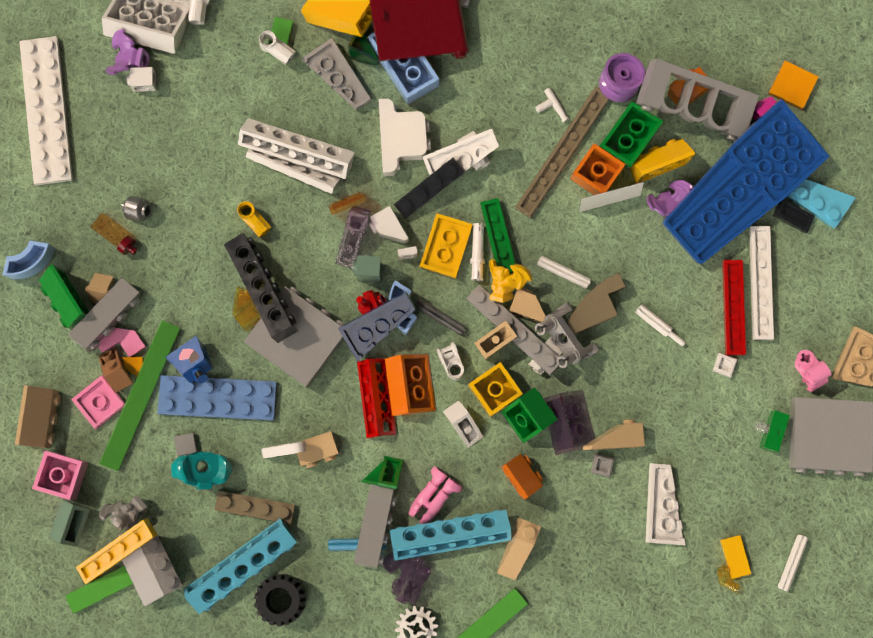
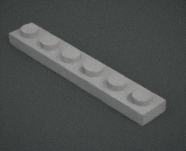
[466,285,563,376]

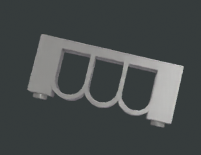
[636,59,759,141]

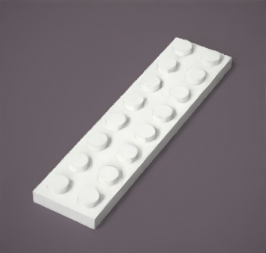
[19,36,73,186]

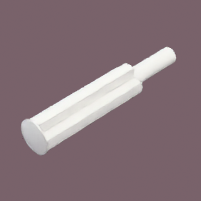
[635,304,685,346]

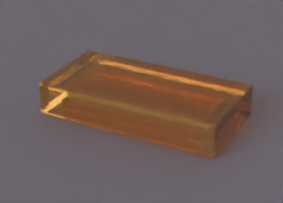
[328,191,367,215]
[90,213,133,247]

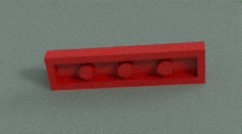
[357,358,396,438]

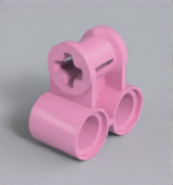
[795,350,831,392]

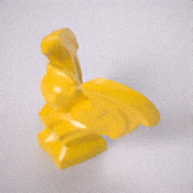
[489,259,533,303]

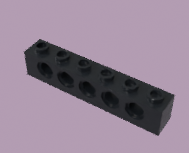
[224,233,298,343]

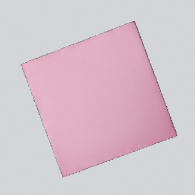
[71,375,125,429]

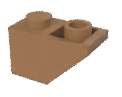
[98,347,133,392]

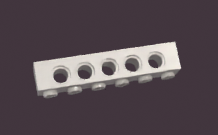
[238,118,355,179]

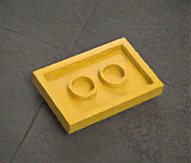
[419,213,473,279]

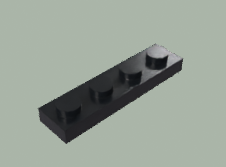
[394,157,465,219]

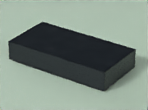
[773,199,815,233]

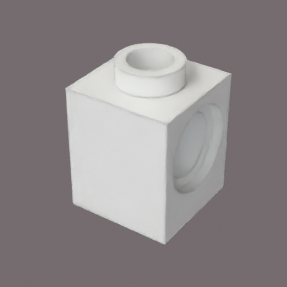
[127,67,156,92]

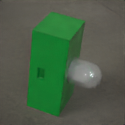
[753,410,790,453]

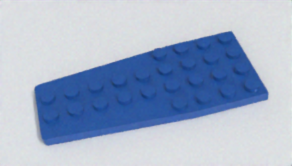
[663,99,830,264]

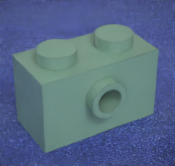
[353,255,382,283]
[49,500,90,547]

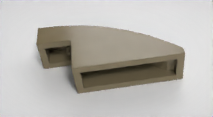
[561,273,625,340]

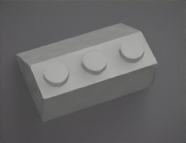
[122,535,182,607]

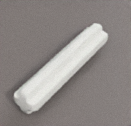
[537,256,591,289]
[778,534,808,591]

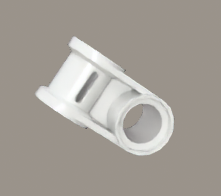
[436,342,464,381]

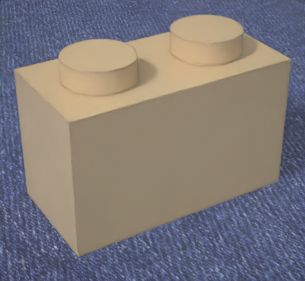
[297,431,339,469]

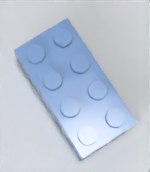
[368,32,439,105]

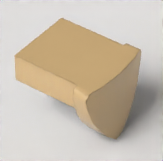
[85,273,114,305]

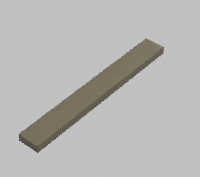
[515,86,609,219]

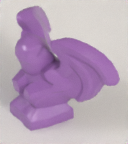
[105,29,150,75]
[646,180,693,217]

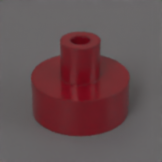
[117,235,138,255]

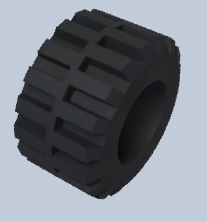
[254,574,306,626]

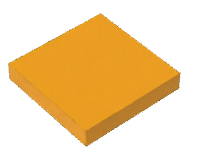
[768,60,819,110]

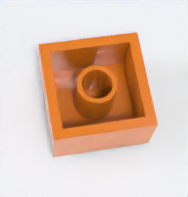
[570,143,625,195]

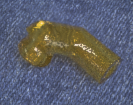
[716,565,740,593]

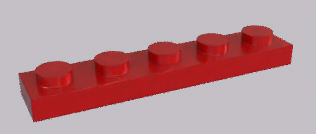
[722,260,746,355]

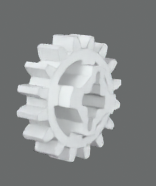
[395,605,438,638]

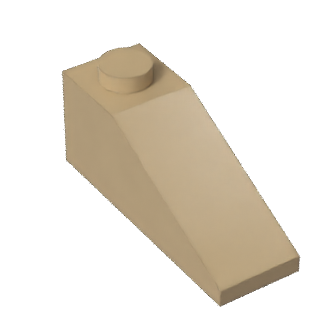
[583,420,645,450]
[497,518,541,580]

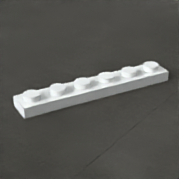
[749,226,774,340]

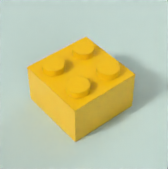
[468,362,523,417]

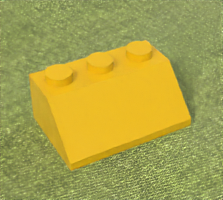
[629,139,695,184]

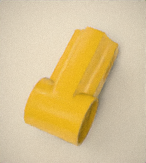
[237,201,272,238]

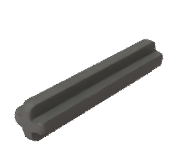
[415,298,466,336]

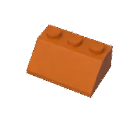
[385,354,436,416]

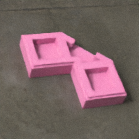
[99,327,146,357]

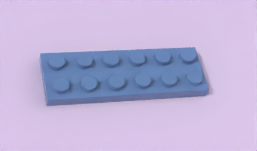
[157,376,277,421]

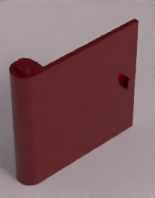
[369,0,469,62]

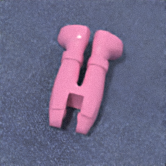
[408,466,463,524]

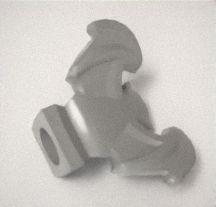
[99,495,147,537]

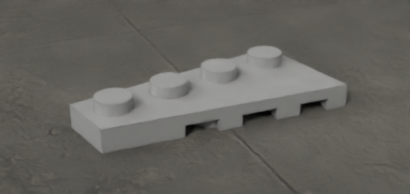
[301,38,372,111]

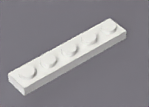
[246,149,340,194]

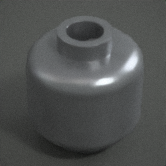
[122,196,152,222]

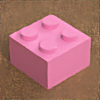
[32,451,89,500]

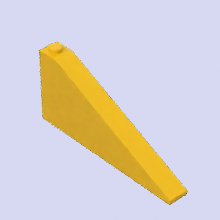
[301,0,372,37]

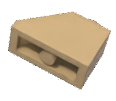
[509,288,546,323]
[474,321,517,360]

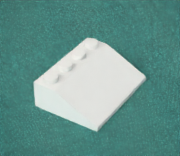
[102,0,190,54]

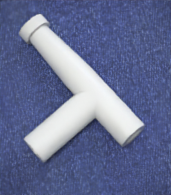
[535,87,569,123]

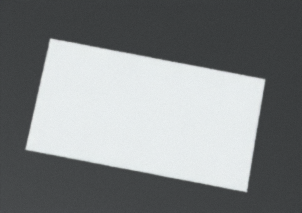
[579,182,644,212]

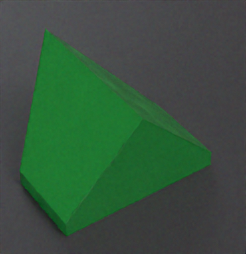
[361,456,403,489]

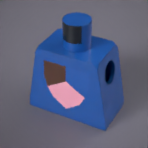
[166,336,212,384]

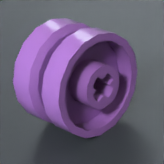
[599,53,645,102]

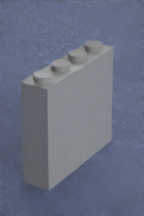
[244,286,344,388]
[789,397,873,476]

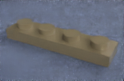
[214,491,295,524]

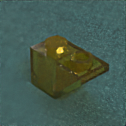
[232,286,261,332]

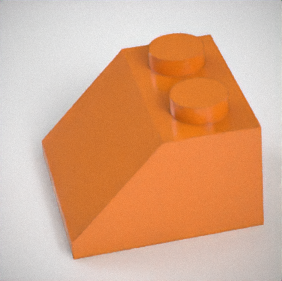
[501,454,543,500]

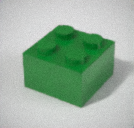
[501,387,558,444]

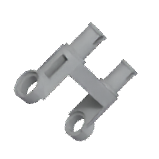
[535,302,601,368]

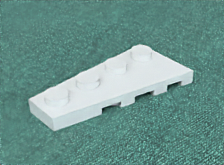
[423,128,500,175]
[645,463,685,545]

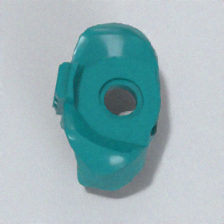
[171,452,232,490]

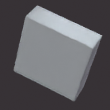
[174,433,197,456]
[590,454,614,477]

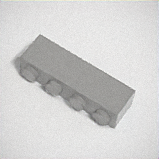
[68,278,141,354]
[354,485,397,569]

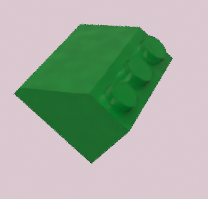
[599,101,663,167]
[39,264,89,330]

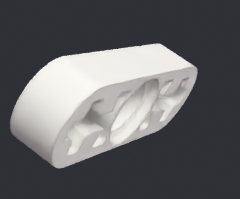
[261,441,307,458]

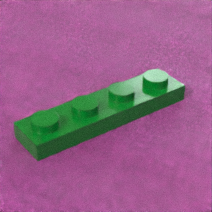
[480,198,515,273]

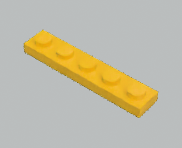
[76,518,157,584]

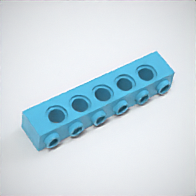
[390,510,511,561]
[183,518,297,614]

